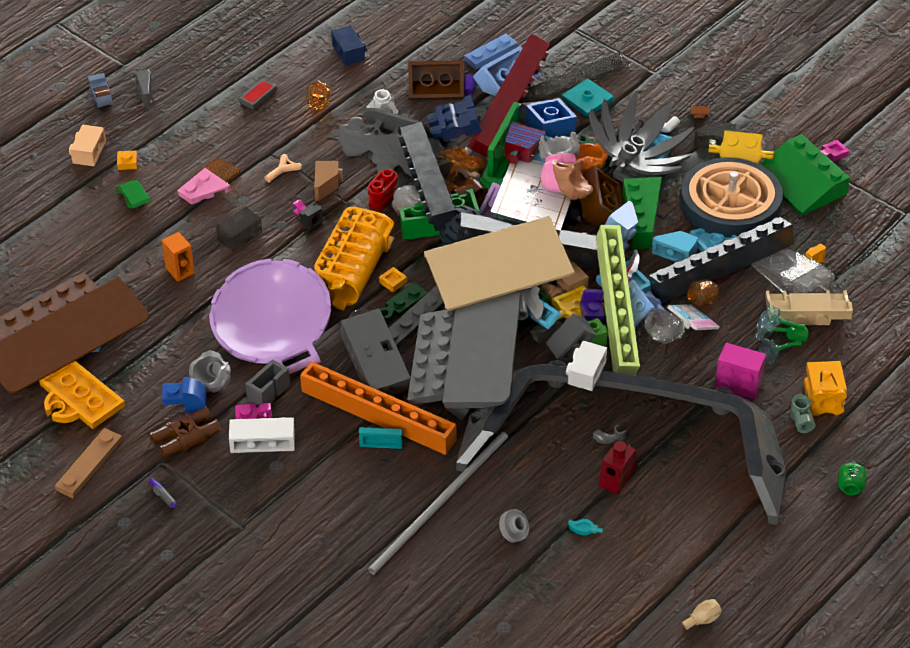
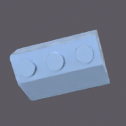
[473,46,541,96]

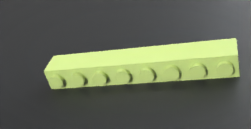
[596,225,640,375]

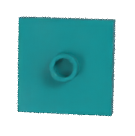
[562,79,614,118]

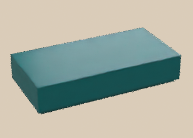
[359,427,403,449]

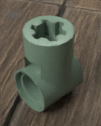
[790,394,816,433]

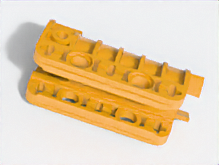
[314,207,395,311]

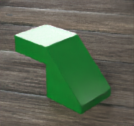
[115,180,151,208]

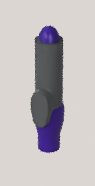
[149,478,177,508]

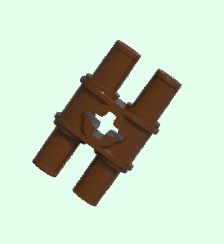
[149,406,221,459]

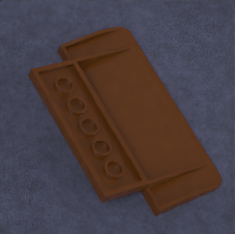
[0,272,149,393]

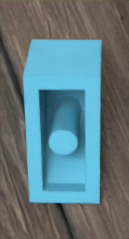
[652,231,699,262]

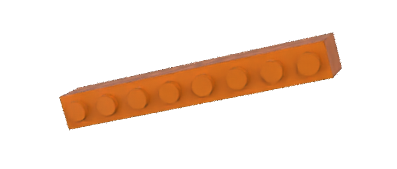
[300,361,457,455]

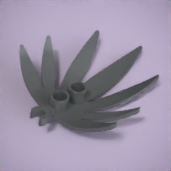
[589,91,695,175]

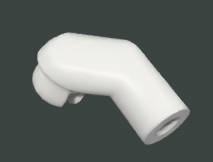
[660,116,680,133]

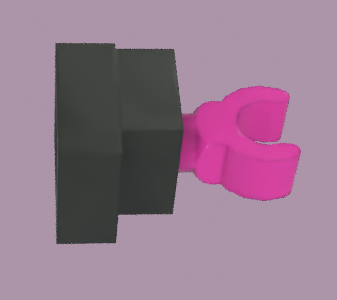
[292,200,323,231]

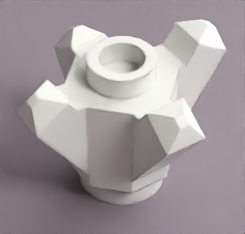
[367,89,398,114]

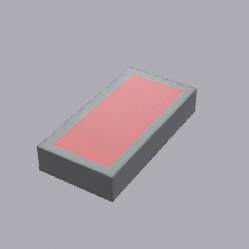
[239,79,277,110]

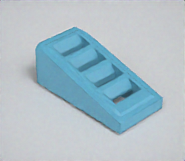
[528,299,562,329]

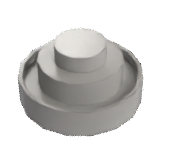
[499,509,529,542]

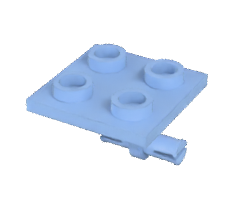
[628,280,666,328]

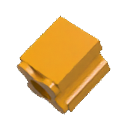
[804,361,847,416]

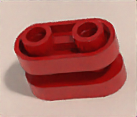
[368,169,398,210]

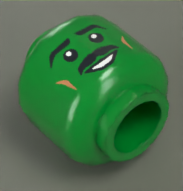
[837,462,867,495]

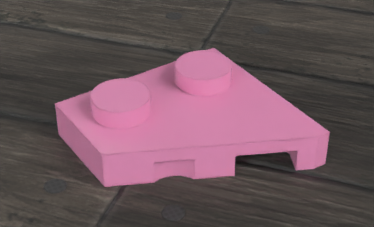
[177,168,231,204]

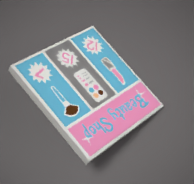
[667,305,720,330]

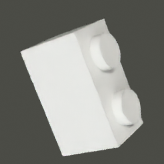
[566,341,607,391]

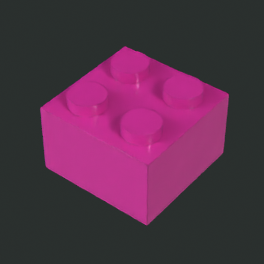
[715,343,766,400]

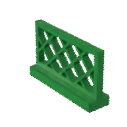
[481,102,519,179]

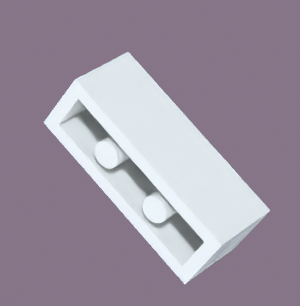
[229,417,295,453]

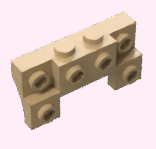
[765,290,853,325]

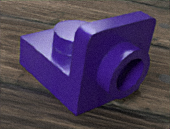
[580,289,605,321]

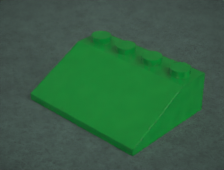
[760,134,850,216]

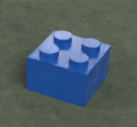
[525,98,577,138]

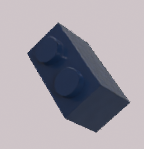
[331,25,367,66]

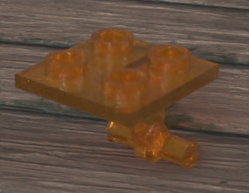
[439,147,487,191]

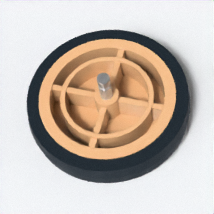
[680,158,783,238]

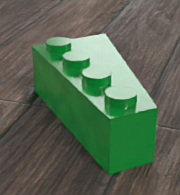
[622,177,662,250]
[399,189,479,240]

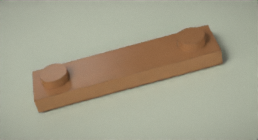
[55,428,123,498]

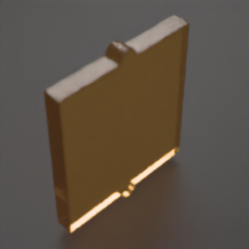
[194,157,240,183]

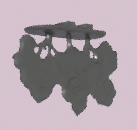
[338,107,444,176]

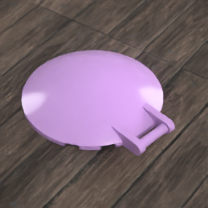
[209,259,331,375]

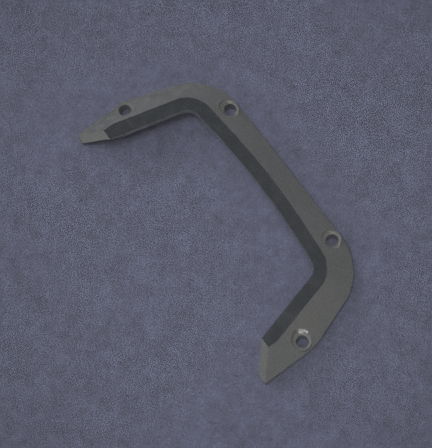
[456,360,785,525]

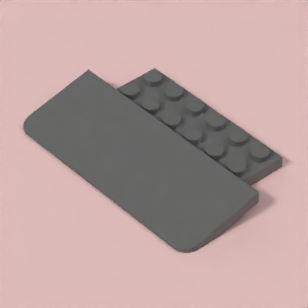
[407,291,521,408]

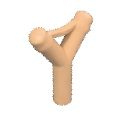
[265,154,302,183]

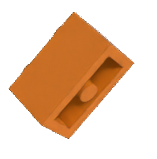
[162,232,195,282]

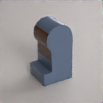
[88,73,113,108]

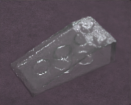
[751,248,835,297]

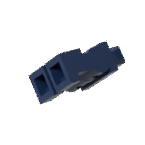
[427,95,482,142]

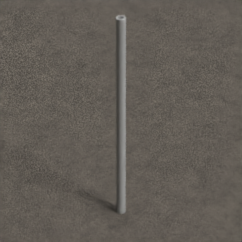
[368,432,508,575]

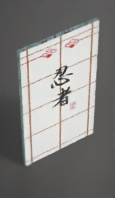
[490,160,571,234]

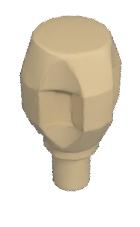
[682,599,722,630]

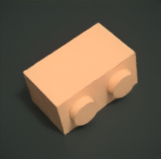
[69,125,106,166]

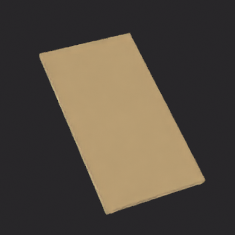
[424,216,574,312]

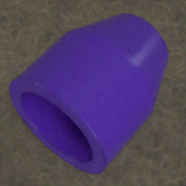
[464,74,477,95]

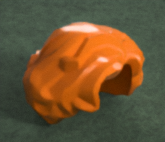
[576,143,608,174]

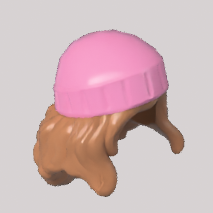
[541,159,593,200]

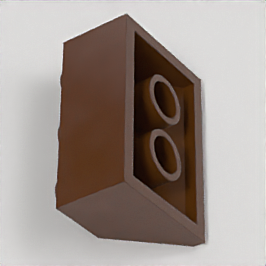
[408,60,464,98]
[580,165,624,227]

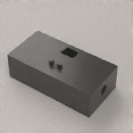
[339,309,411,395]

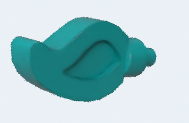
[568,519,603,535]

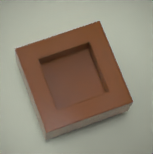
[690,106,710,118]

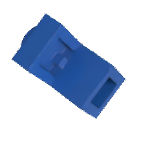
[162,377,207,414]

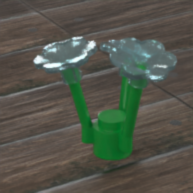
[756,305,808,364]

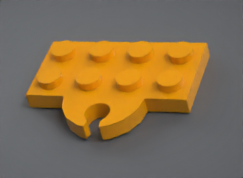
[39,361,125,429]

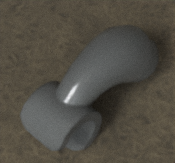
[593,425,627,444]

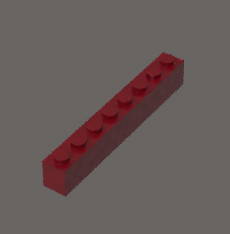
[467,33,550,158]

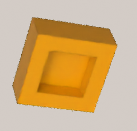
[117,151,137,170]
[804,244,826,270]
[379,267,407,292]

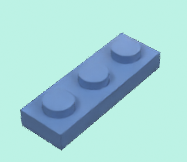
[464,34,518,70]

